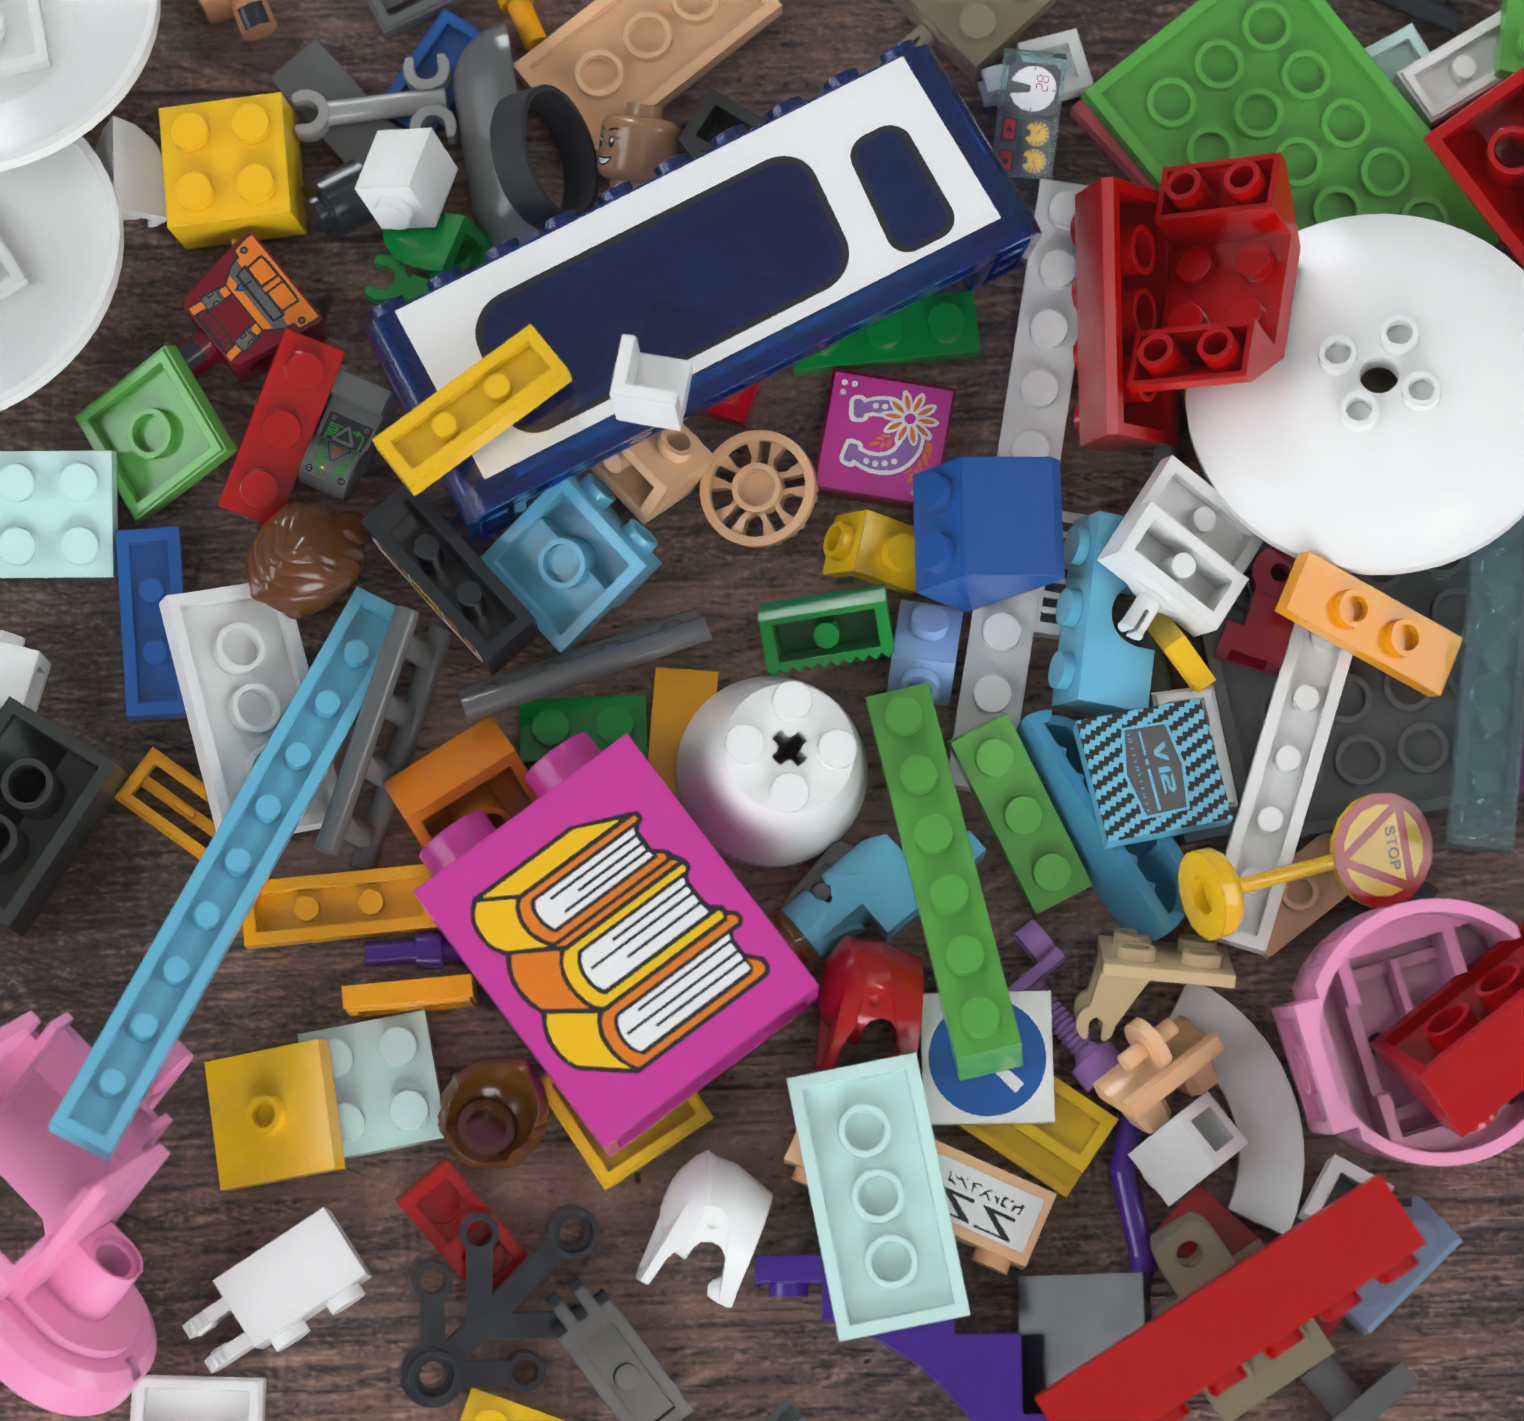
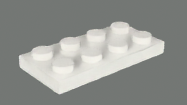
[159,583,337,834]

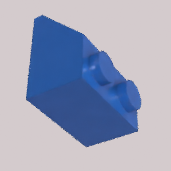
[912,457,1065,613]

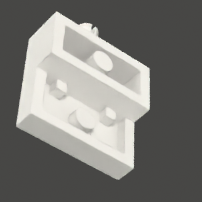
[1097,455,1264,640]

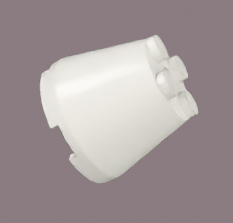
[676,676,868,867]

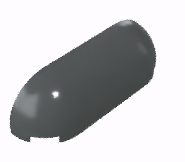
[453,23,540,258]

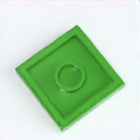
[74,345,238,521]

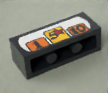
[360,484,540,676]

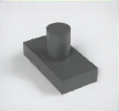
[1299,1355,1419,1421]

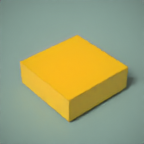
[1147,613,1216,693]

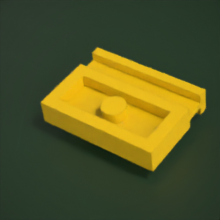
[957,1076,1118,1199]

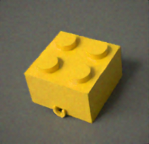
[159,92,307,250]

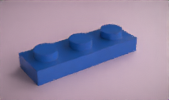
[115,526,187,722]

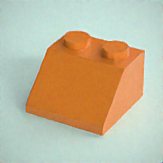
[382,715,539,848]

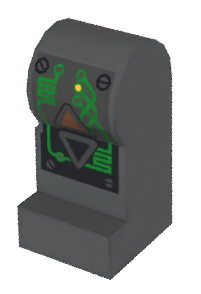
[298,369,398,502]

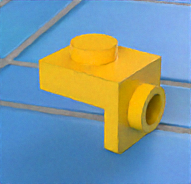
[823,509,916,595]

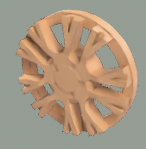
[700,430,818,549]

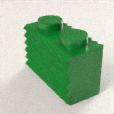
[758,583,894,676]

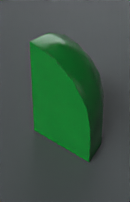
[382,212,494,278]

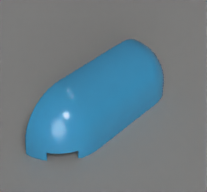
[1016,710,1185,941]

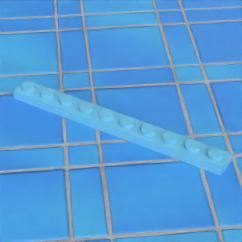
[48,586,395,1162]

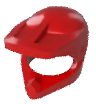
[815,935,924,1073]

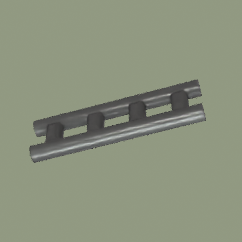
[314,605,453,870]
[457,607,712,723]

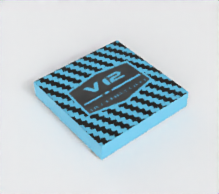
[1073,697,1233,849]

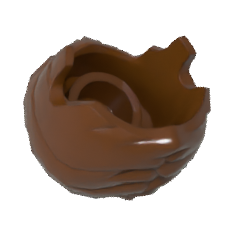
[245,501,368,619]

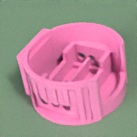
[1271,898,1524,1166]

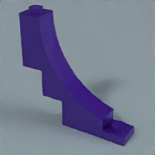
[755,1255,1049,1421]

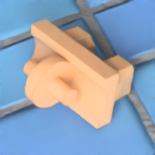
[1093,1015,1225,1134]

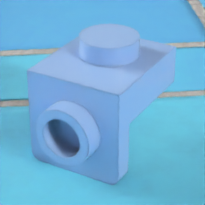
[887,599,963,706]

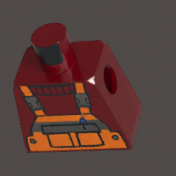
[176,229,330,383]

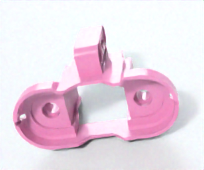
[0,1011,193,1416]

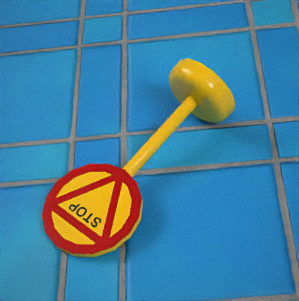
[1178,793,1432,941]

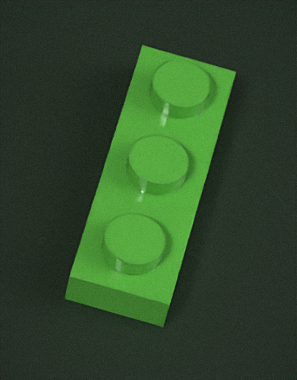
[947,713,1093,915]

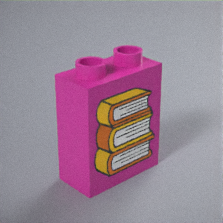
[413,732,819,1158]

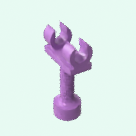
[1008,919,1121,1094]

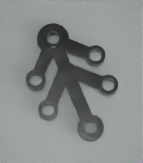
[399,1204,600,1408]

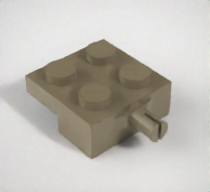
[891,0,1058,83]

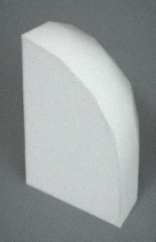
[95,116,167,228]

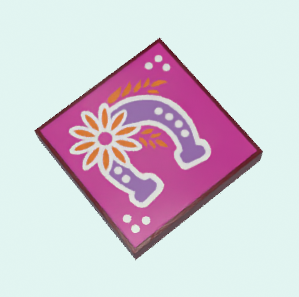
[815,368,957,511]

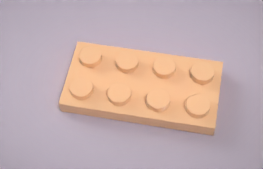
[513,0,782,156]

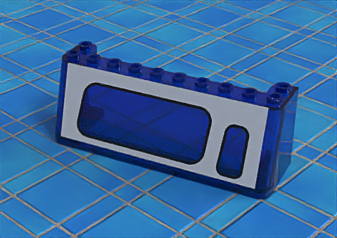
[363,39,1043,546]

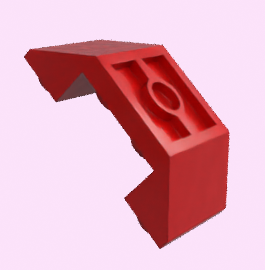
[1126,152,1301,393]

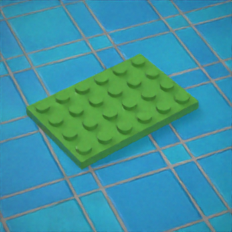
[1080,0,1499,246]

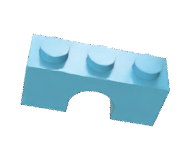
[1048,511,1155,716]

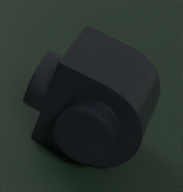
[301,160,375,243]

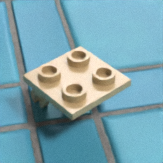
[1073,928,1236,1041]

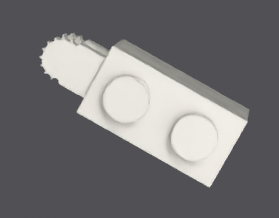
[182,1207,373,1374]

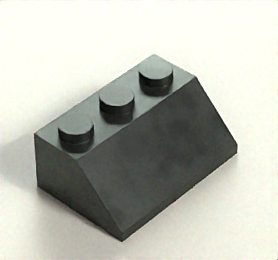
[0,696,130,938]

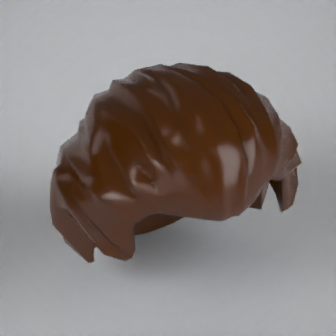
[437,1056,548,1171]

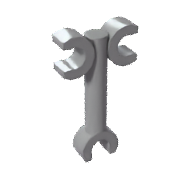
[291,53,459,145]

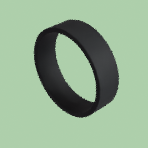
[490,84,599,230]

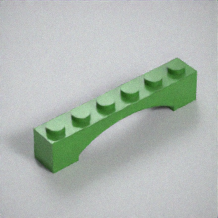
[865,682,1023,1081]

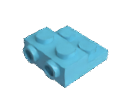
[480,472,662,653]

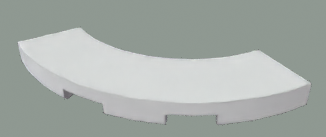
[1169,984,1305,1236]

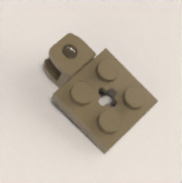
[1150,1210,1336,1421]

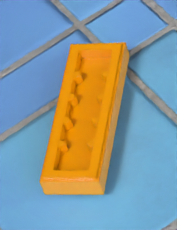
[1275,551,1463,697]

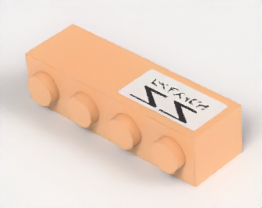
[784,1131,1057,1275]

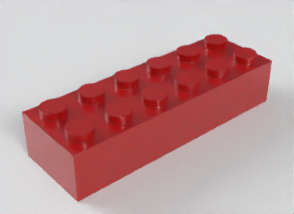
[1035,1174,1427,1421]

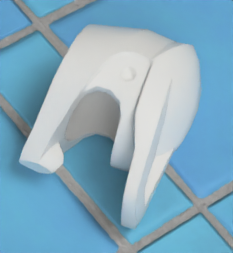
[636,1150,773,1308]

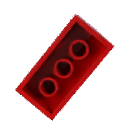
[1423,67,1524,270]
[1070,176,1177,453]
[1369,922,1524,1138]

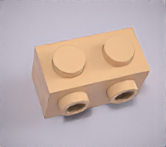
[563,378,715,525]

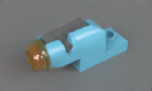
[772,830,986,966]

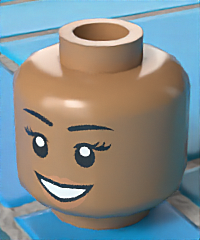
[596,102,682,192]

